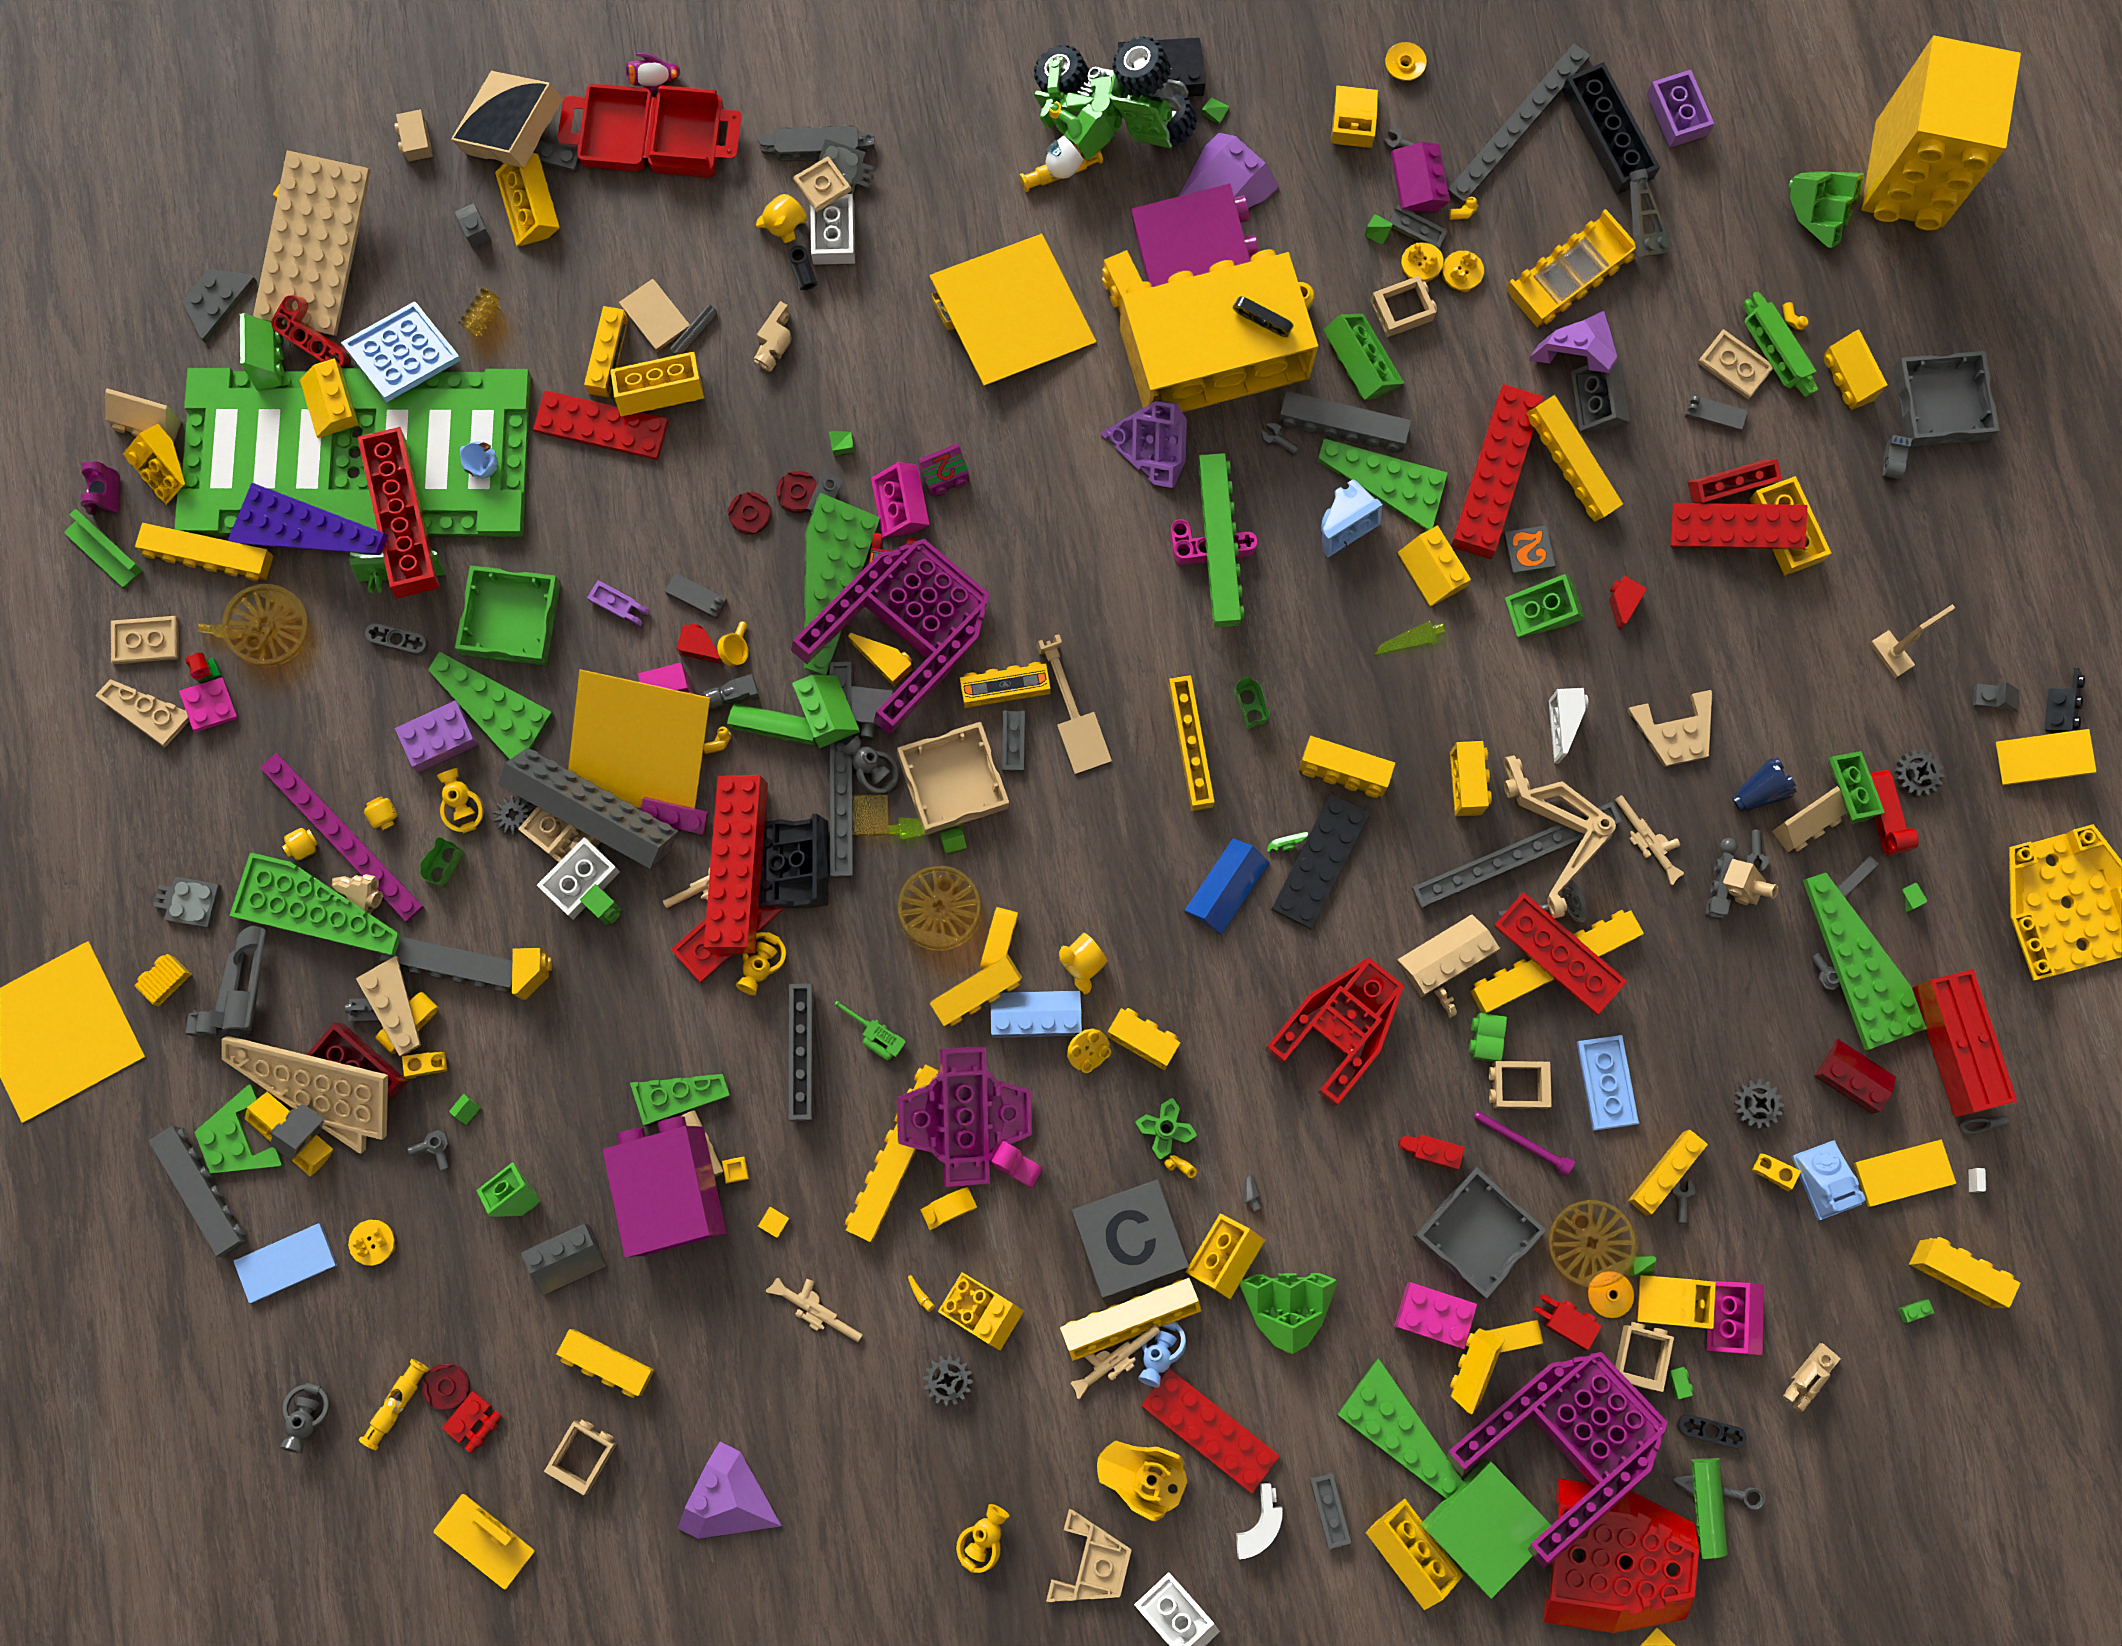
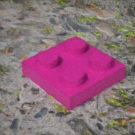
[179,677,237,733]

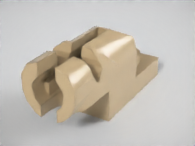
[753,301,792,372]
[1783,1343,1841,1412]

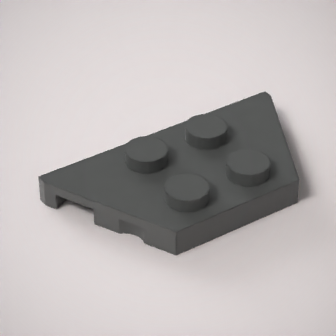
[182,269,256,342]

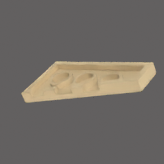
[95,679,190,748]
[356,956,421,1057]

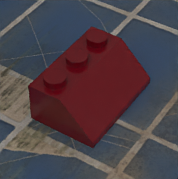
[1814,1039,1896,1114]

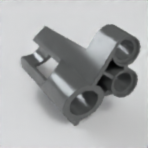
[185,926,266,1038]

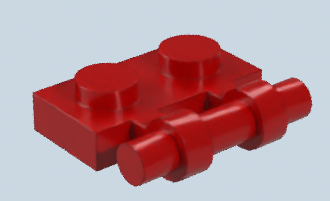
[442,1391,502,1453]

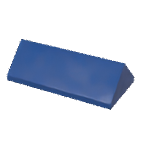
[1184,838,1270,935]

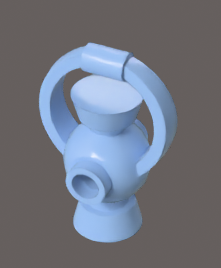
[1138,1322,1186,1388]

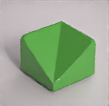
[1365,214,1393,245]
[829,431,855,456]
[1902,883,1927,913]
[1628,1256,1656,1276]

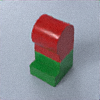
[185,653,222,684]

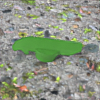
[1267,832,1308,852]

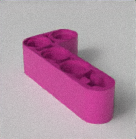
[1170,519,1257,565]
[991,1141,1043,1188]

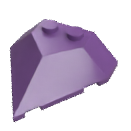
[1530,311,1618,373]
[1100,400,1187,488]
[678,1441,782,1539]

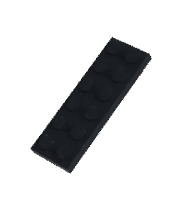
[1271,793,1370,930]

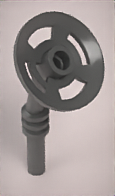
[1497,880,1587,923]

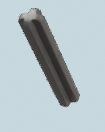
[670,305,717,355]

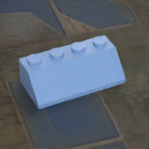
[991,991,1082,1038]

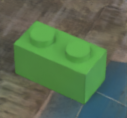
[1898,1299,1934,1323]
[1667,1367,1693,1399]

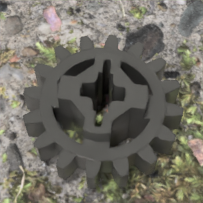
[1894,749,1945,798]
[1732,1079,1784,1129]
[923,1354,973,1406]

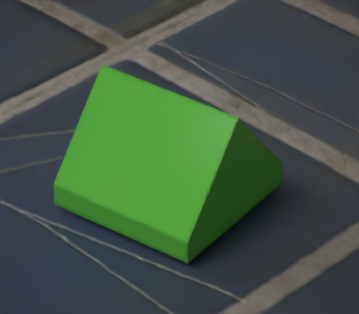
[940,827,967,854]
[449,1094,481,1125]

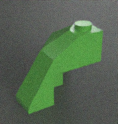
[1789,172,1864,248]
[1240,1273,1337,1354]

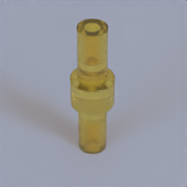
[197,623,244,638]

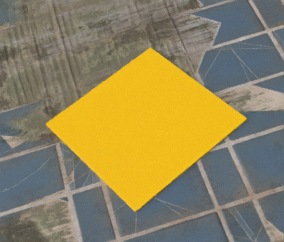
[929,234,1096,386]
[568,669,710,808]
[0,941,145,1123]

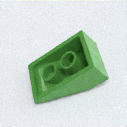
[1505,574,1585,638]

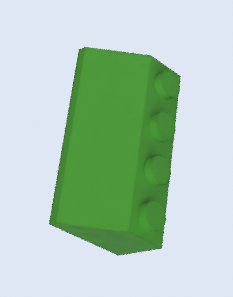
[1323,313,1405,400]

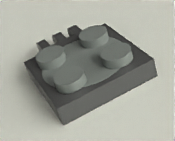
[818,138,876,193]
[153,877,221,929]

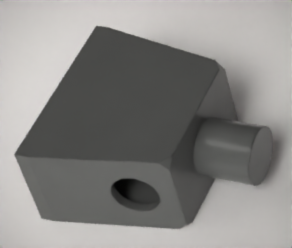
[851,686,893,739]

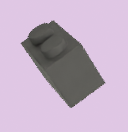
[270,1103,324,1160]

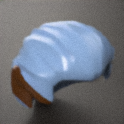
[460,441,498,479]

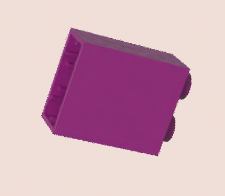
[1131,183,1259,287]
[602,1116,727,1258]

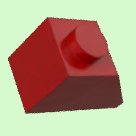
[1609,575,1647,630]
[677,624,722,664]

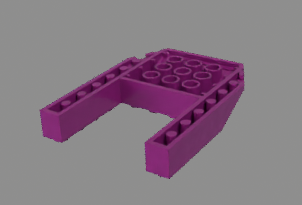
[791,539,990,735]
[1446,1352,1668,1569]

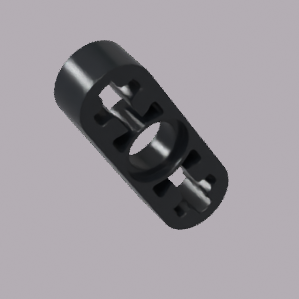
[1233,296,1294,337]
[1677,1415,1747,1448]

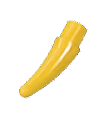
[908,1275,935,1312]

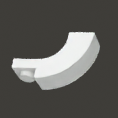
[1236,1483,1282,1559]

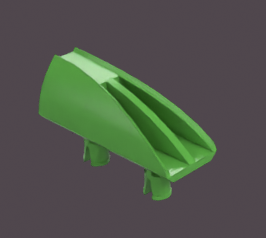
[349,550,445,594]

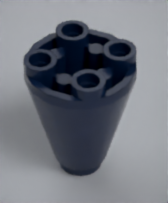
[1732,757,1797,812]

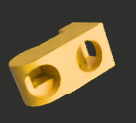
[402,1052,447,1079]
[1752,1154,1801,1192]

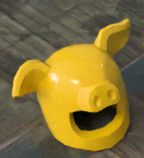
[755,194,808,243]
[1059,933,1107,995]

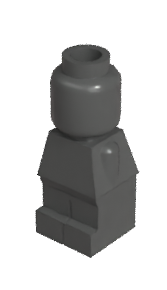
[700,674,759,709]

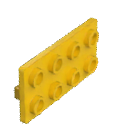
[434,1494,535,1589]

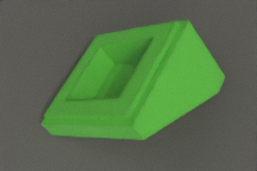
[1202,98,1230,124]

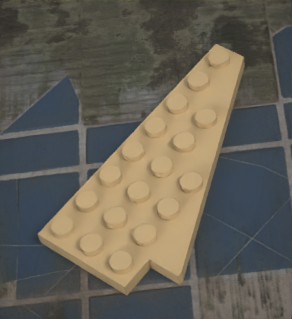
[222,1036,388,1154]

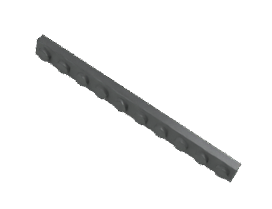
[1448,43,1590,205]
[830,662,853,878]
[1411,802,1622,908]

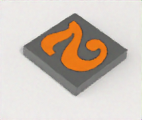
[1503,525,1555,575]

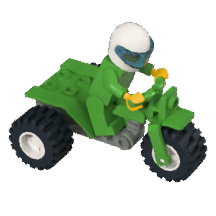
[1034,36,1197,179]

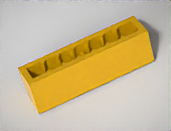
[244,1091,333,1177]

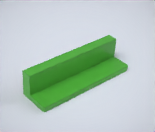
[64,509,143,588]

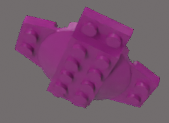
[897,1047,1032,1187]

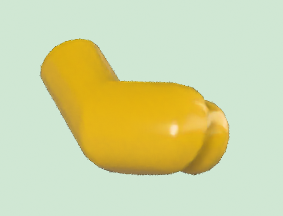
[1164,1155,1197,1178]

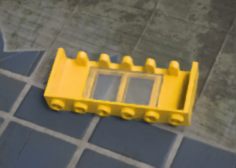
[1506,209,1636,328]

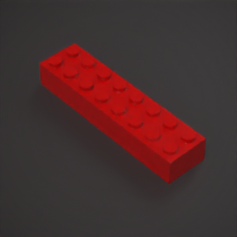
[1450,384,1544,559]
[357,427,440,599]
[704,775,768,954]

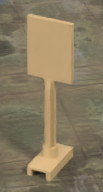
[1869,604,1955,678]
[1037,634,1112,774]

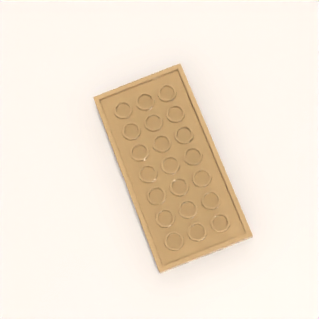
[253,150,371,336]

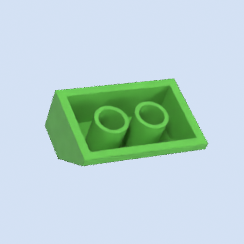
[240,313,284,390]
[792,675,860,749]
[1828,751,1885,824]

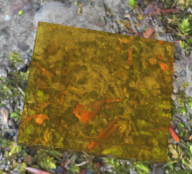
[853,795,888,836]

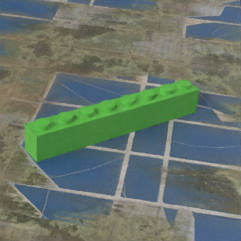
[1198,453,1244,628]

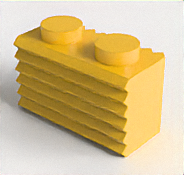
[134,954,192,1007]

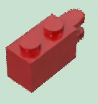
[1397,1134,1465,1171]
[1533,1294,1601,1350]

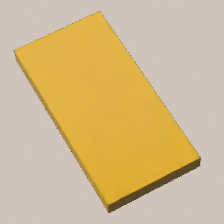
[1996,729,2096,786]
[1853,1139,1956,1207]

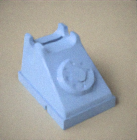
[1321,479,1382,557]
[1791,1140,1866,1221]

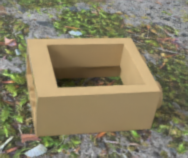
[1370,275,1437,338]
[1489,1061,1551,1109]
[1615,1322,1674,1392]
[544,1419,617,1495]

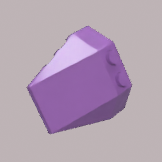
[1179,133,1279,208]

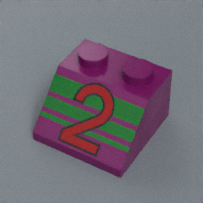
[918,443,970,496]

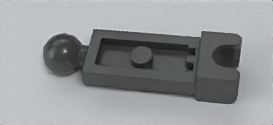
[1705,838,1738,919]

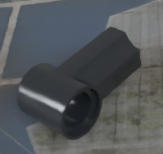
[789,245,818,291]

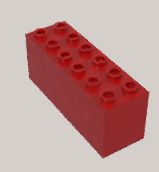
[1912,969,2017,1117]

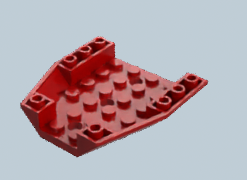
[1543,1478,1699,1633]

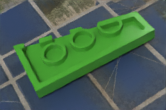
[630,1074,731,1126]

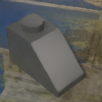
[455,203,491,248]

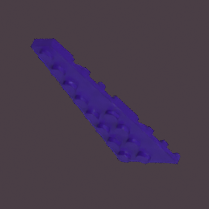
[228,483,389,556]

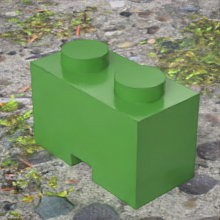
[580,884,622,925]

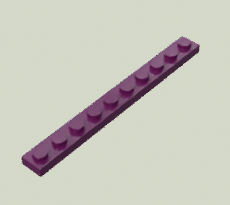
[260,753,424,923]

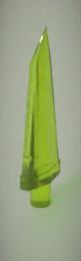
[1374,620,1445,655]
[888,817,965,839]

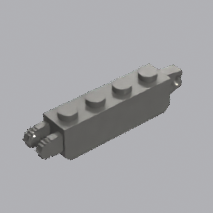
[758,125,875,162]

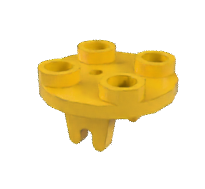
[1401,242,1444,283]
[1442,251,1484,293]
[1067,1029,1111,1073]
[348,1220,395,1266]

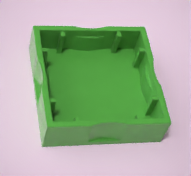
[455,565,561,666]
[1420,1458,1551,1599]

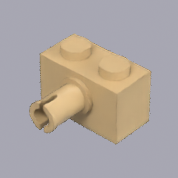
[1723,859,1778,905]

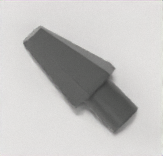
[1244,1174,1261,1212]

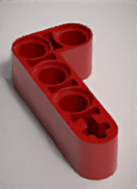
[271,295,351,368]
[1870,769,1919,856]

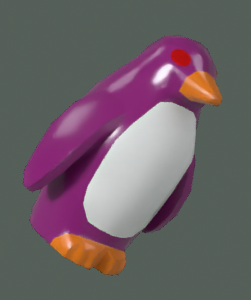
[625,52,680,92]

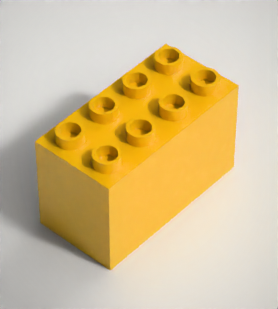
[1861,35,2021,230]
[1120,249,1318,412]

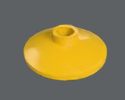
[1385,42,1427,81]
[1588,1272,1634,1318]

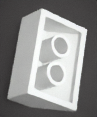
[537,837,620,920]

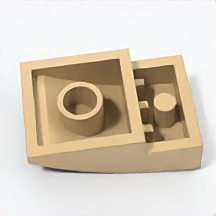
[518,807,601,862]

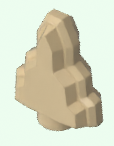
[331,874,383,914]

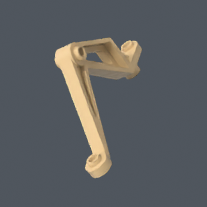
[1504,755,1616,918]

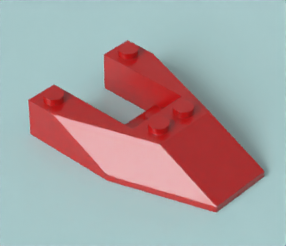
[1265,957,1404,1107]

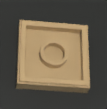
[793,156,852,212]

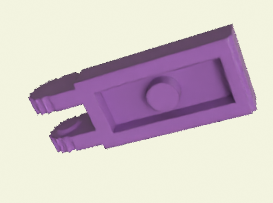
[587,580,650,627]

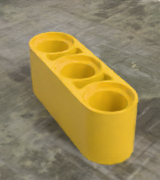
[980,907,1018,969]
[376,992,439,1054]
[1474,1320,1543,1353]

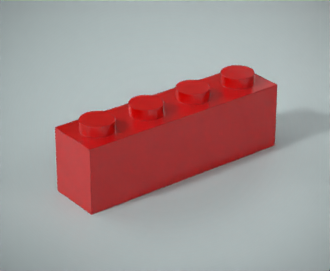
[1687,459,1782,503]

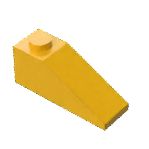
[848,633,913,687]

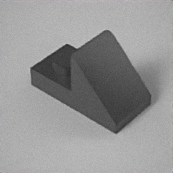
[1973,682,2019,712]

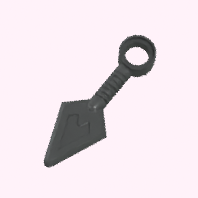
[1673,1475,1765,1510]

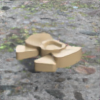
[1434,987,1457,1018]

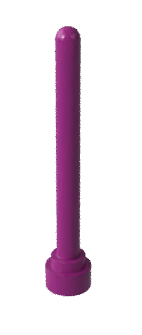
[1474,1112,1575,1177]

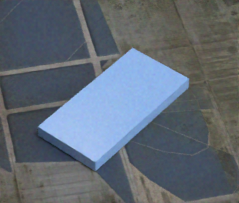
[1577,1035,1639,1131]
[234,1223,337,1304]

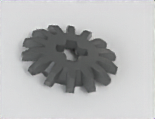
[493,796,533,835]

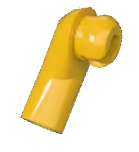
[1449,197,1478,220]
[1782,302,1808,330]
[703,727,731,754]

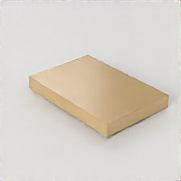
[619,279,690,352]
[1697,329,1773,400]
[111,616,179,664]

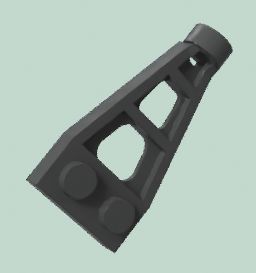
[1630,169,1671,258]

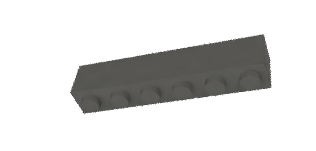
[1279,391,1411,452]
[380,937,513,993]
[789,984,814,1122]
[149,1126,247,1257]

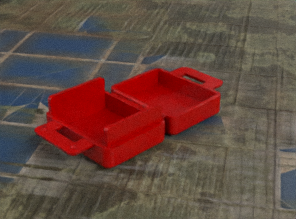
[558,84,742,178]

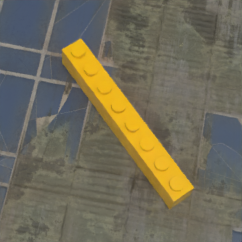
[1470,910,1644,1014]
[845,1064,938,1243]

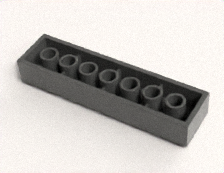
[498,748,678,869]

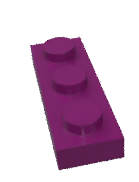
[641,797,709,835]

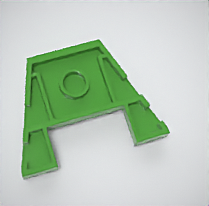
[195,1084,284,1174]

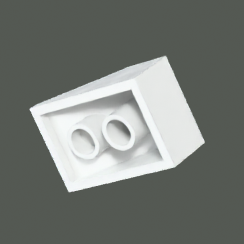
[1549,688,1588,764]
[1134,1572,1220,1646]

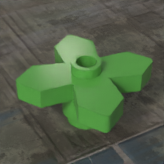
[1135,1098,1197,1160]

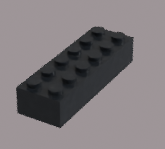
[1562,62,1660,194]

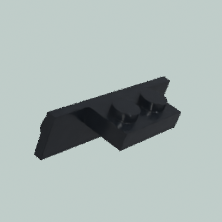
[2044,668,2085,733]

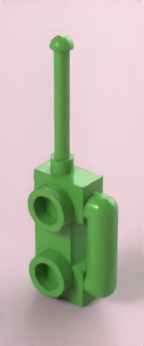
[835,1001,906,1060]

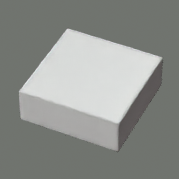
[1968,1168,1986,1193]

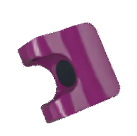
[80,461,120,515]

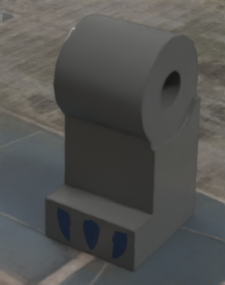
[1882,435,1912,479]

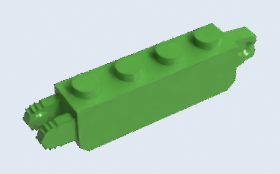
[1743,292,1818,397]

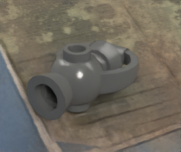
[841,735,899,794]
[279,1383,329,1454]

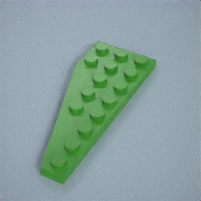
[804,493,880,675]
[230,852,401,956]
[1803,873,1927,1050]

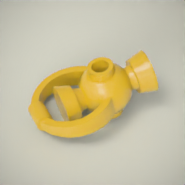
[436,768,484,834]
[736,932,786,995]
[957,1504,1009,1573]

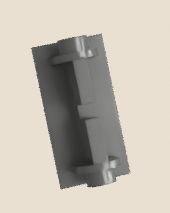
[807,471,843,515]
[345,998,379,1021]

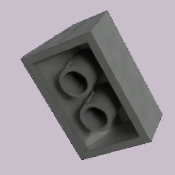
[1571,361,1630,432]
[521,1224,607,1296]

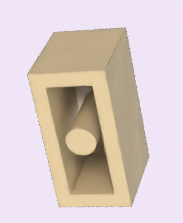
[395,109,433,162]

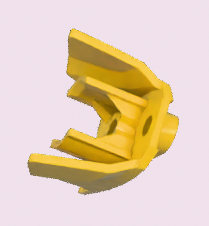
[1097,1441,1188,1521]

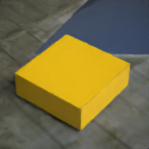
[722,1157,749,1184]
[758,1207,790,1238]

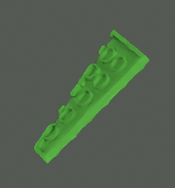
[1318,439,1448,531]
[428,652,553,759]
[1337,1358,1463,1499]

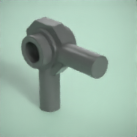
[1811,953,1841,991]
[408,1130,449,1171]

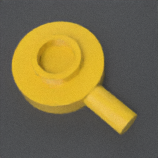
[717,622,748,667]

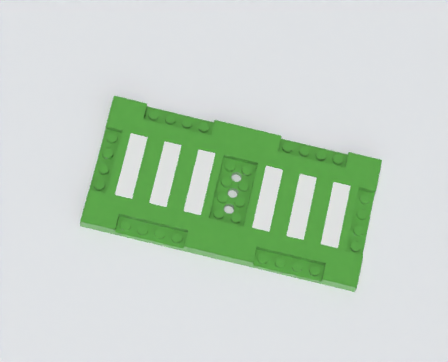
[175,368,531,537]

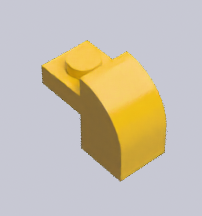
[921,1187,977,1230]

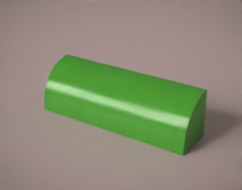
[727,703,816,746]
[1691,1458,1728,1559]

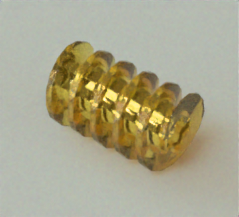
[458,288,501,337]

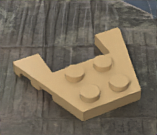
[1627,690,1712,767]
[1046,1509,1132,1602]

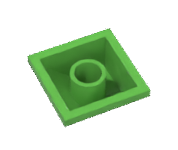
[476,1162,540,1217]

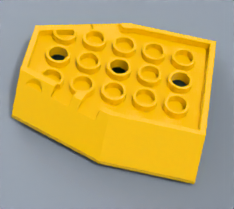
[2009,824,2122,981]

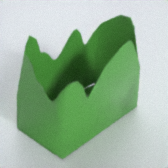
[1234,677,1270,729]
[420,837,464,888]

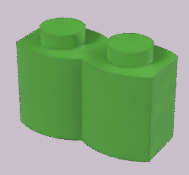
[1469,1013,1507,1062]

